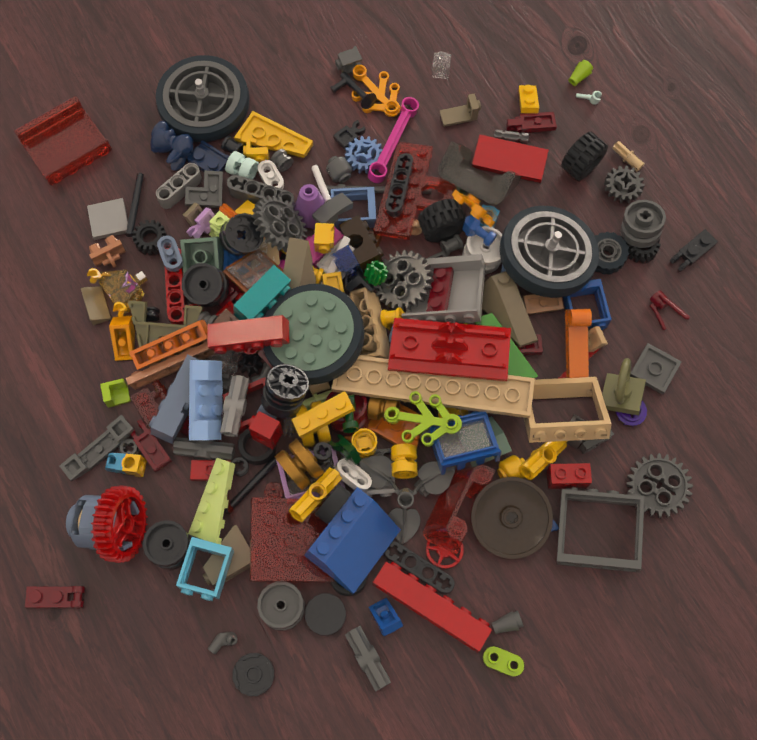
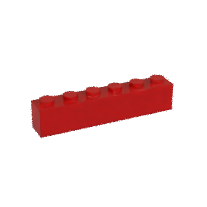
[373,562,492,653]

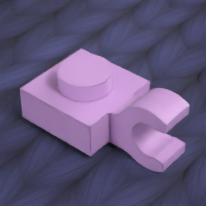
[186,207,215,238]

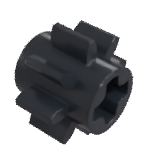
[238,354,263,377]

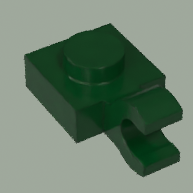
[329,434,361,465]

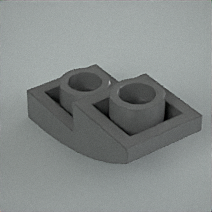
[312,193,353,224]

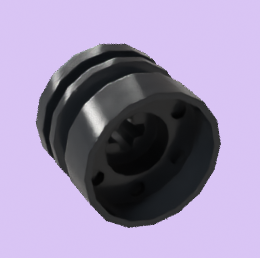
[219,213,264,256]
[261,364,309,418]

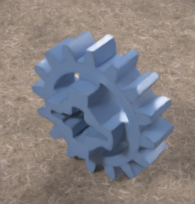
[345,136,383,174]

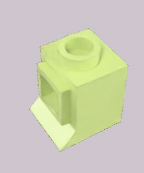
[209,211,230,237]

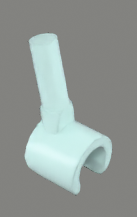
[576,91,602,105]

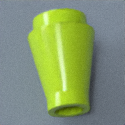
[568,60,593,86]

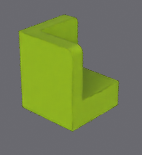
[100,379,131,408]

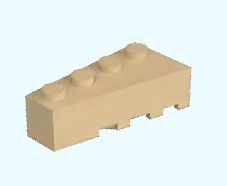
[350,287,390,359]

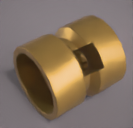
[368,397,400,421]

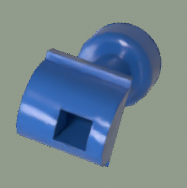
[462,215,497,247]

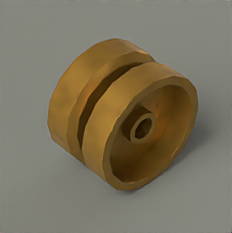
[274,438,324,491]

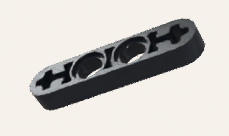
[386,153,414,217]
[384,541,455,594]

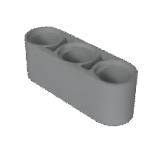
[156,163,202,209]

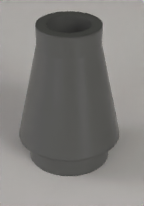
[491,611,524,634]

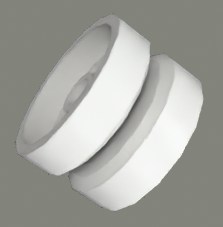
[462,226,502,274]

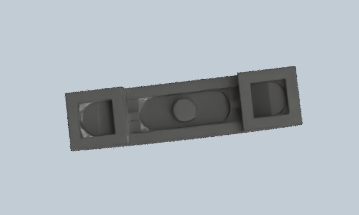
[59,415,134,481]

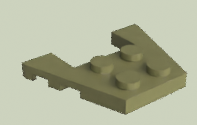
[128,301,204,361]

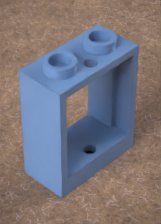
[330,187,376,230]

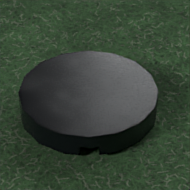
[305,594,346,636]
[233,653,275,696]

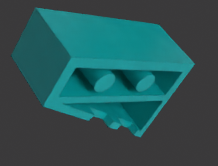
[233,265,291,320]

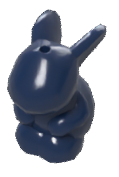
[150,121,193,171]

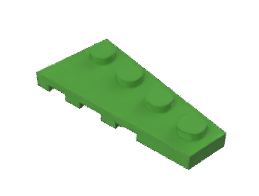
[474,313,538,378]

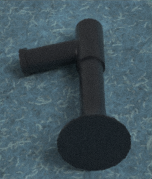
[330,71,377,109]

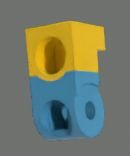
[105,453,147,477]

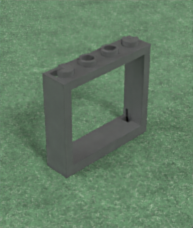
[557,487,644,573]

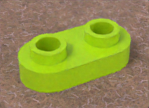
[483,646,524,677]

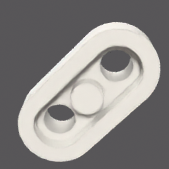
[258,160,284,189]
[335,459,372,492]

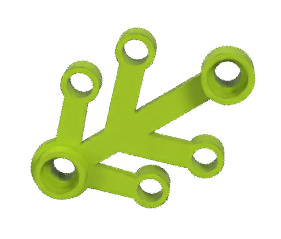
[384,391,462,447]

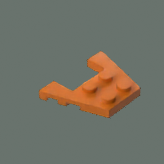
[344,404,421,447]

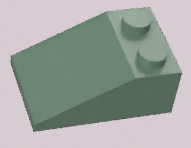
[180,237,223,287]

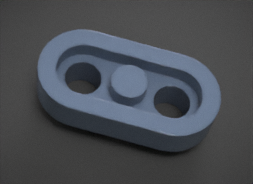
[157,236,183,272]

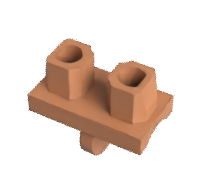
[89,235,126,268]

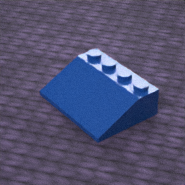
[304,487,401,594]

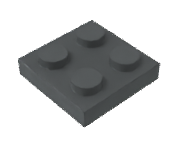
[630,343,682,395]

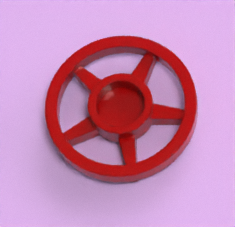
[426,531,464,569]

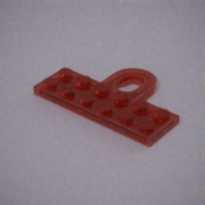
[373,142,457,240]

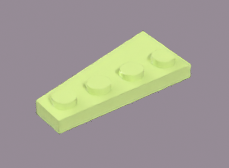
[188,458,235,544]

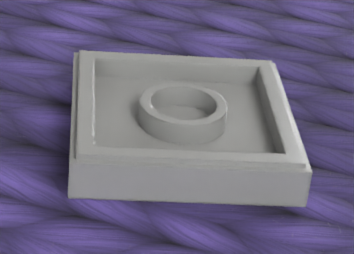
[87,198,128,240]

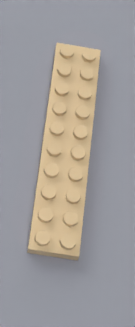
[332,355,535,418]

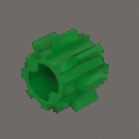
[364,260,388,286]

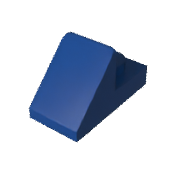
[369,597,403,636]

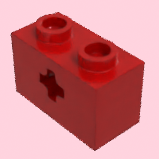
[248,411,283,450]
[547,463,592,489]

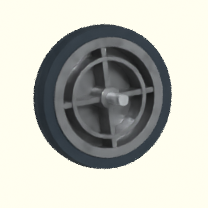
[499,206,599,298]

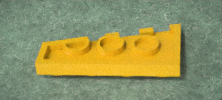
[234,111,313,158]

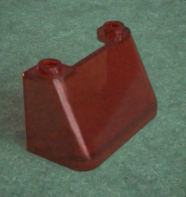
[423,465,496,555]

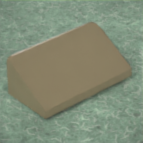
[81,286,112,326]

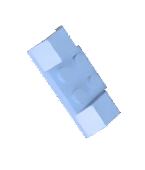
[189,360,223,440]

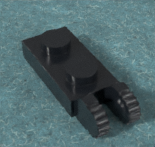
[670,229,718,272]

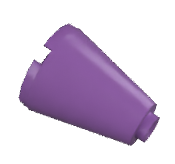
[293,184,325,230]

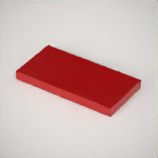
[472,135,549,183]

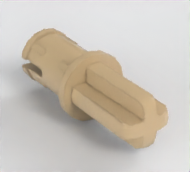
[612,141,645,172]

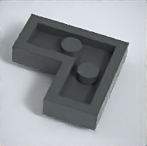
[185,170,223,208]

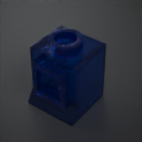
[330,245,360,276]

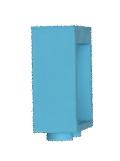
[176,537,234,601]

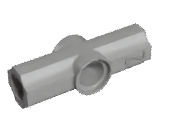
[220,375,250,437]

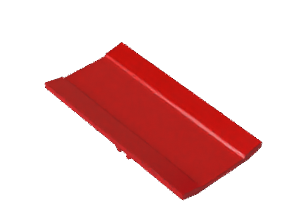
[388,318,511,381]

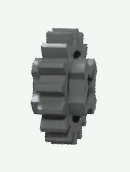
[604,165,645,204]

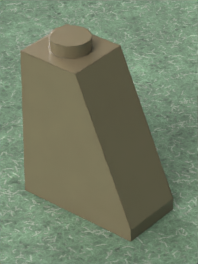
[203,525,258,587]

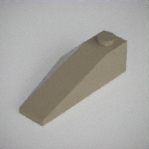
[283,237,316,290]
[482,271,538,347]

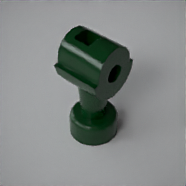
[342,394,359,433]

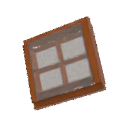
[222,249,283,293]

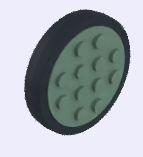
[263,284,364,385]

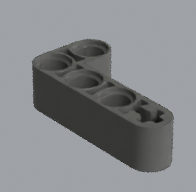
[227,175,295,209]

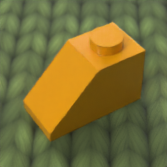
[109,316,135,361]

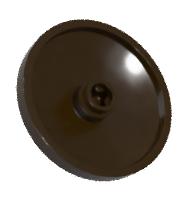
[471,477,553,559]

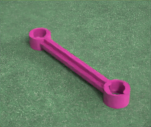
[368,97,419,183]

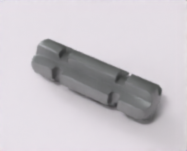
[494,130,529,143]

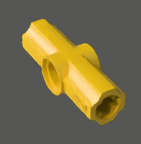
[519,441,567,480]
[289,467,342,522]

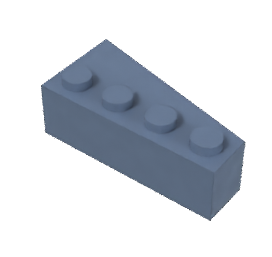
[149,354,199,444]

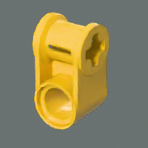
[380,307,405,331]

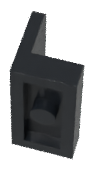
[345,264,374,293]

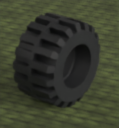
[561,132,608,181]
[418,199,466,243]

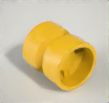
[351,428,377,459]
[391,444,418,479]

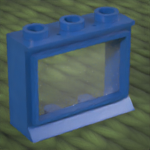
[428,411,502,475]

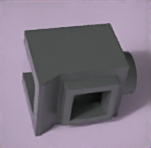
[335,46,362,74]

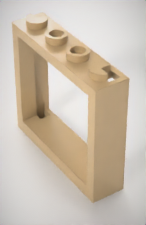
[524,377,611,443]

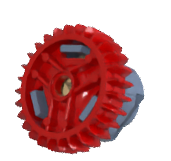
[66,486,148,563]

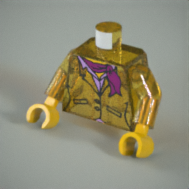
[87,268,148,317]

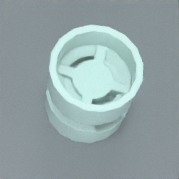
[225,151,259,180]

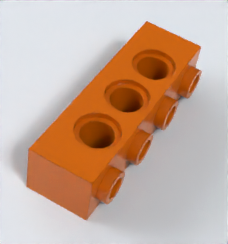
[129,320,207,370]

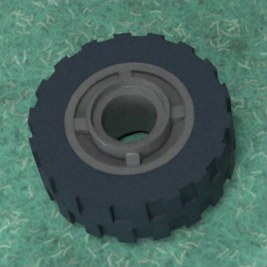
[595,232,629,275]

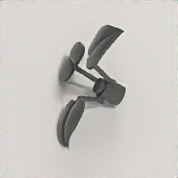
[360,455,455,544]

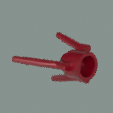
[649,290,690,330]

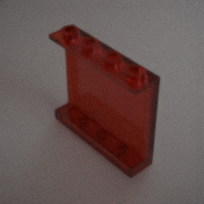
[14,96,112,186]

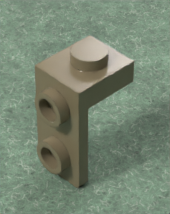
[440,93,481,127]

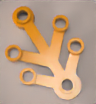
[352,65,400,117]
[452,190,495,227]

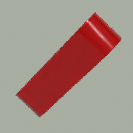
[165,261,204,325]

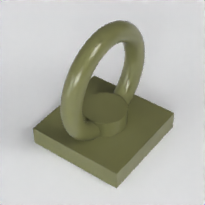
[602,358,646,415]

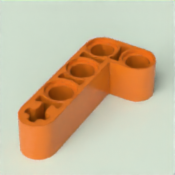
[565,309,592,378]

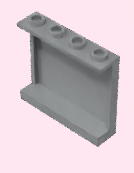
[402,254,486,323]

